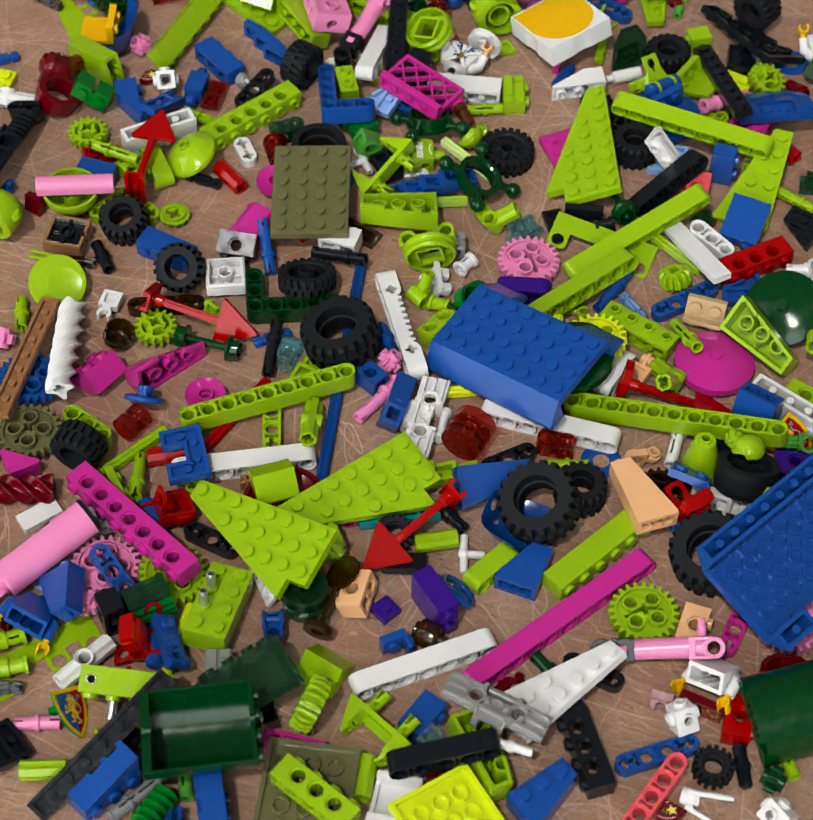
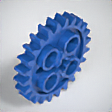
[0,353,58,407]

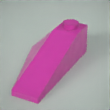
[125,341,206,393]

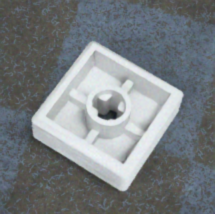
[205,257,246,296]

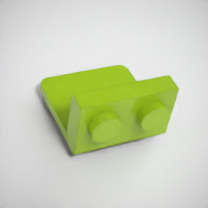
[676,55,716,99]

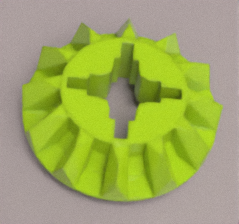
[159,203,190,228]

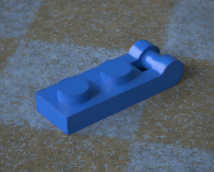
[140,90,185,117]
[150,614,190,670]

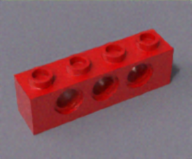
[718,235,794,286]

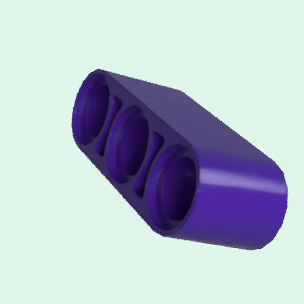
[496,276,552,304]

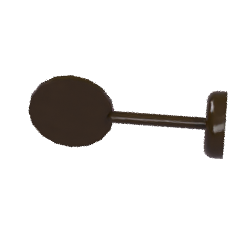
[303,555,360,640]

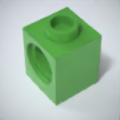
[351,128,384,157]

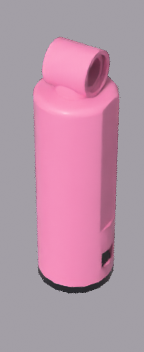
[0,499,103,597]

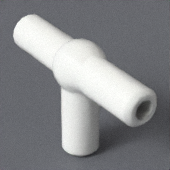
[350,148,374,175]
[458,534,486,575]
[499,738,533,757]

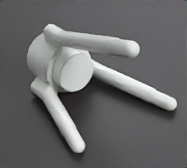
[679,786,735,820]

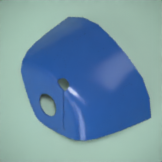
[102,0,138,54]
[481,490,551,550]

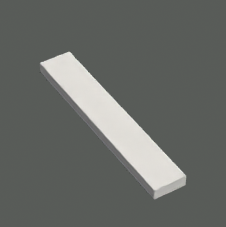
[663,221,731,284]

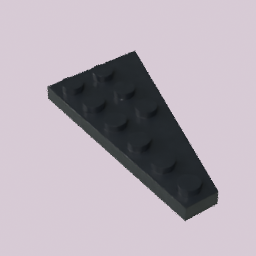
[701,5,806,65]

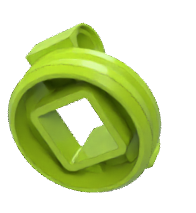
[405,7,453,62]
[399,222,459,271]

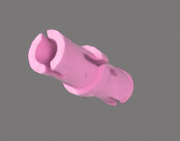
[13,714,61,732]

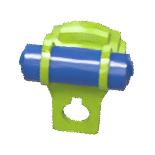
[628,53,682,98]

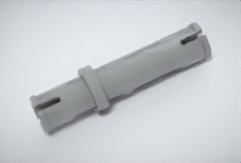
[105,778,169,820]

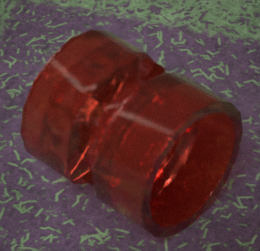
[113,403,152,441]

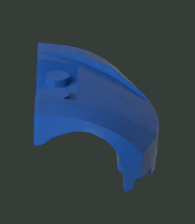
[730,90,813,125]

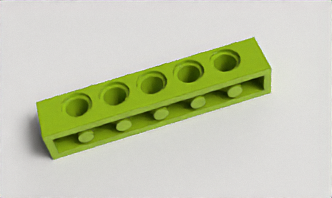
[199,80,302,153]

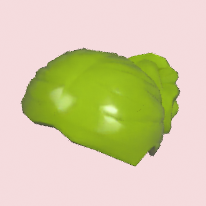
[457,123,489,150]
[724,429,766,460]

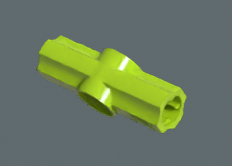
[299,397,323,447]

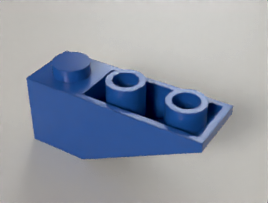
[114,77,147,124]
[375,371,417,433]

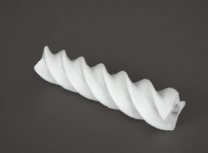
[45,296,87,400]

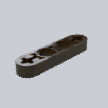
[127,294,205,317]

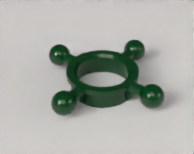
[390,108,470,144]
[439,142,521,213]

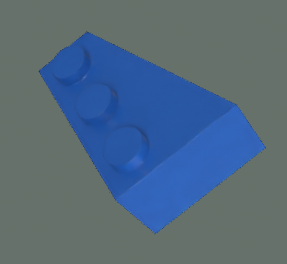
[67,739,142,820]
[506,757,577,820]
[193,771,232,820]

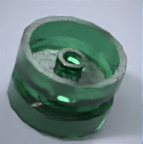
[281,570,329,623]

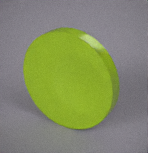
[28,254,86,304]

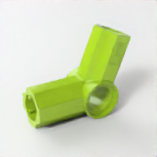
[471,201,522,234]
[648,357,687,393]

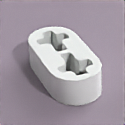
[234,137,257,168]

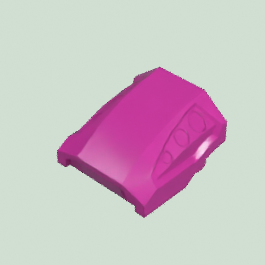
[229,202,271,254]

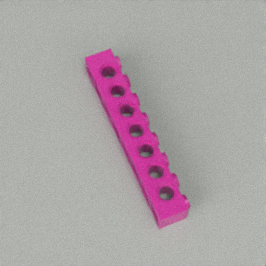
[66,461,201,587]

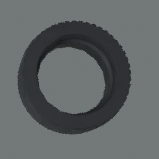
[291,123,347,146]
[713,448,780,503]

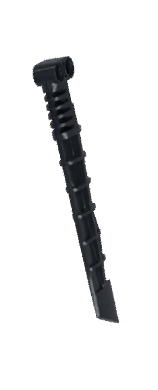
[0,100,45,172]

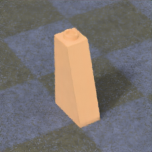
[609,457,679,535]

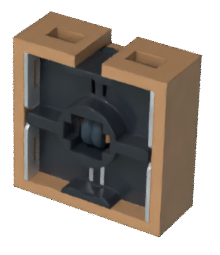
[42,214,93,256]

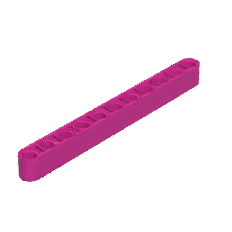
[462,548,656,695]

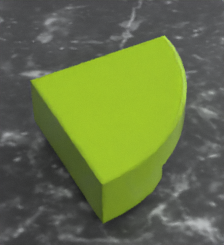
[499,39,516,56]

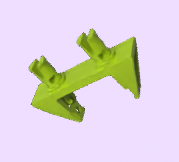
[351,137,420,194]
[340,688,421,768]

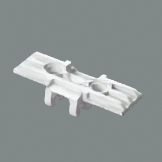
[400,375,452,460]

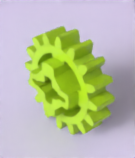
[747,62,786,93]
[67,116,109,150]
[134,308,177,348]

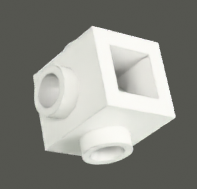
[152,67,179,93]
[665,698,700,738]
[756,796,800,820]

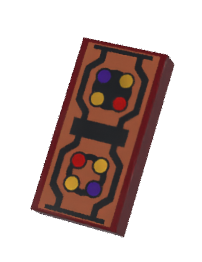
[679,688,725,724]

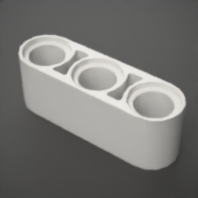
[689,219,735,259]
[592,350,638,396]

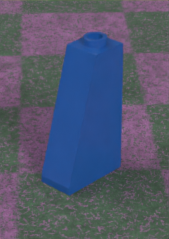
[452,459,530,511]

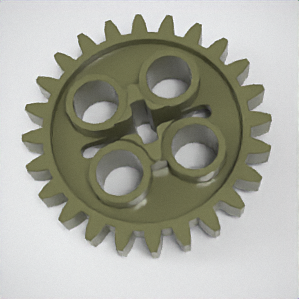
[0,403,62,459]

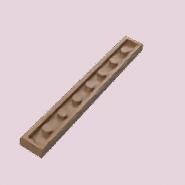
[0,297,61,419]

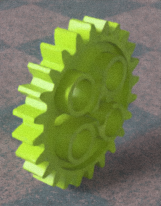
[137,543,208,608]
[607,581,680,638]

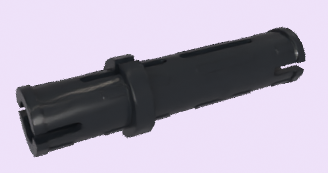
[311,246,369,266]
[261,318,284,378]

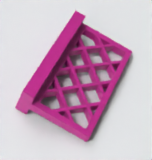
[379,54,465,120]

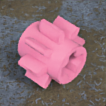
[129,32,152,56]
[0,327,16,349]
[378,348,402,373]
[80,589,97,617]

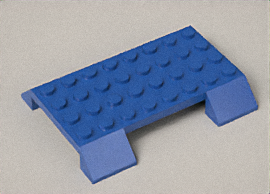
[426,283,624,431]
[696,454,813,652]

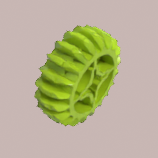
[289,673,333,735]

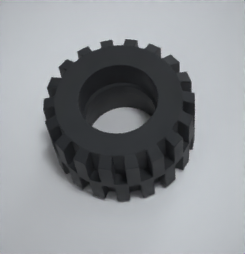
[733,0,782,31]
[645,33,691,75]
[279,39,324,90]
[613,121,656,170]
[98,193,151,247]
[153,242,206,293]
[49,419,108,470]
[553,461,608,519]

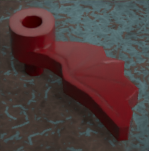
[494,672,525,692]

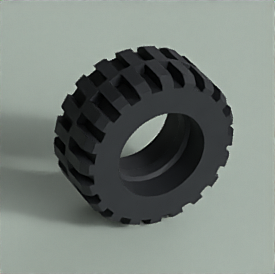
[299,295,380,369]
[496,459,582,545]
[668,510,734,597]

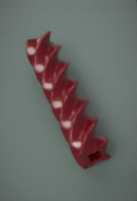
[0,473,56,505]

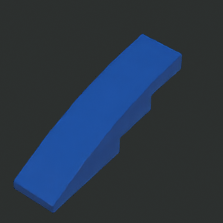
[244,19,287,66]
[398,169,479,196]

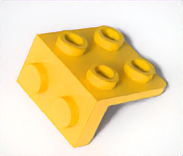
[80,4,121,44]

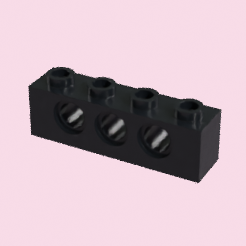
[556,703,616,800]

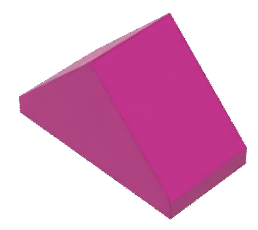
[0,449,43,478]

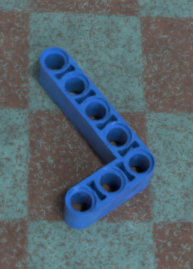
[317,64,375,125]

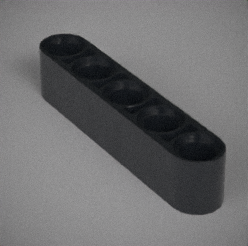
[629,149,709,217]
[386,728,502,780]

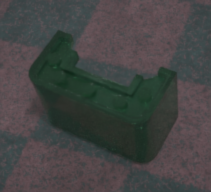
[195,633,305,709]

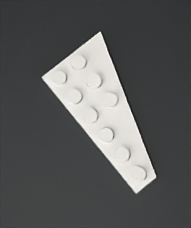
[504,640,627,744]

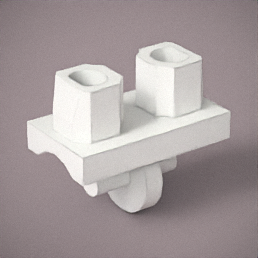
[419,260,452,297]

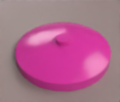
[673,331,755,397]

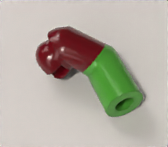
[668,0,685,20]

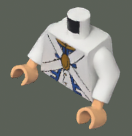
[440,29,495,75]

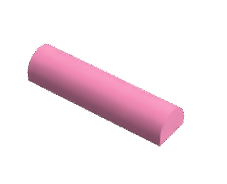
[35,173,114,196]

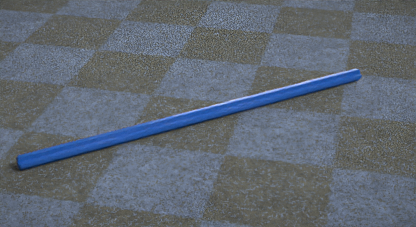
[316,262,367,481]

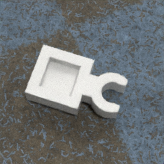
[96,289,124,322]

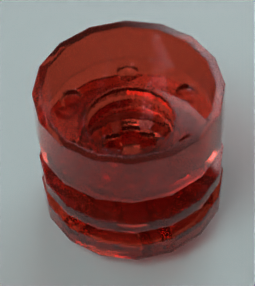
[441,405,496,461]

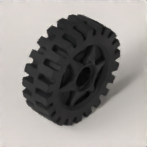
[481,127,535,178]
[278,257,336,299]

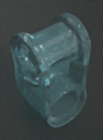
[506,215,544,243]
[277,335,304,373]

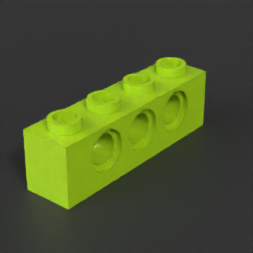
[270,753,361,820]

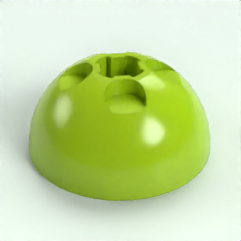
[43,167,98,217]

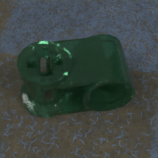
[268,116,304,146]

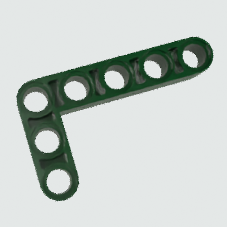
[245,268,340,324]

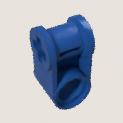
[261,609,285,652]

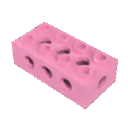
[303,0,352,34]

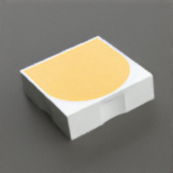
[510,0,612,67]

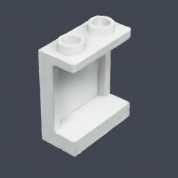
[365,770,423,820]

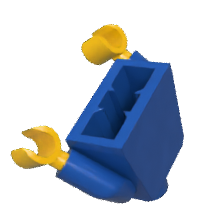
[0,591,59,659]

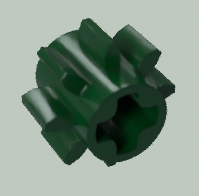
[408,0,428,13]
[759,764,788,795]

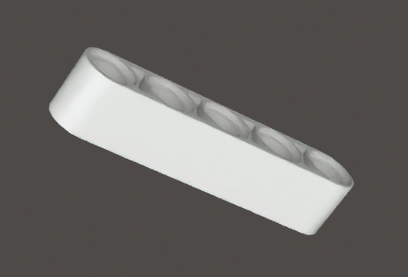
[355,25,387,81]

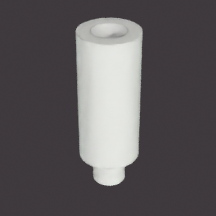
[605,66,642,85]

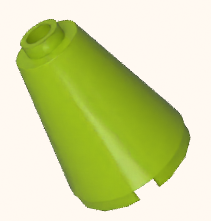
[680,432,719,484]

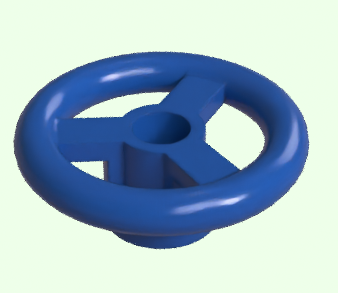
[124,384,165,404]
[440,574,475,608]

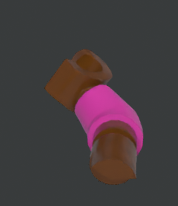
[423,90,475,126]

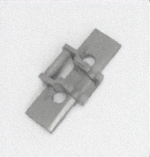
[440,670,554,744]

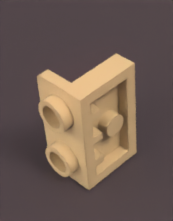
[682,292,728,331]

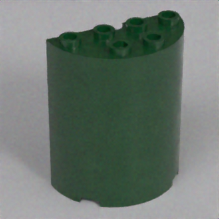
[737,659,813,768]
[139,679,264,781]

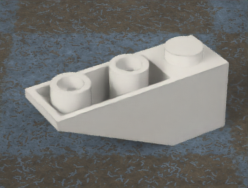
[551,67,606,101]

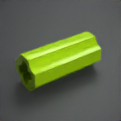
[414,528,459,553]
[354,753,377,804]
[18,758,68,781]

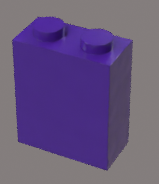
[411,565,459,634]

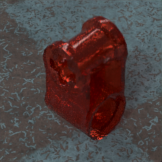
[535,429,577,459]

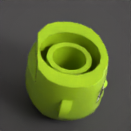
[469,0,523,35]
[0,189,24,239]

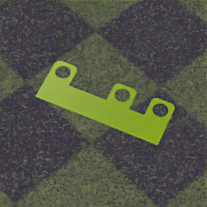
[57,0,98,40]
[546,211,658,279]
[0,616,102,702]

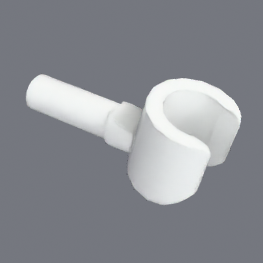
[403,168,429,178]

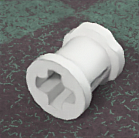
[453,252,479,277]

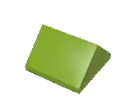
[247,459,299,504]
[293,644,356,700]

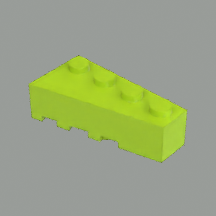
[360,192,438,231]
[719,295,800,376]
[447,709,513,803]

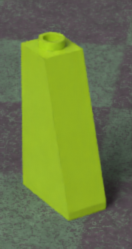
[67,35,125,91]

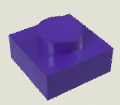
[370,595,401,625]

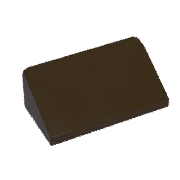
[349,218,383,250]

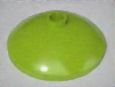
[166,131,216,178]

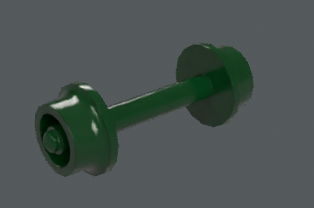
[606,182,636,225]
[173,325,243,361]

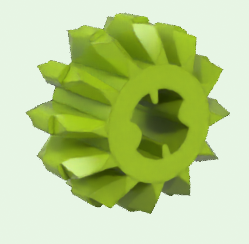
[658,262,692,293]

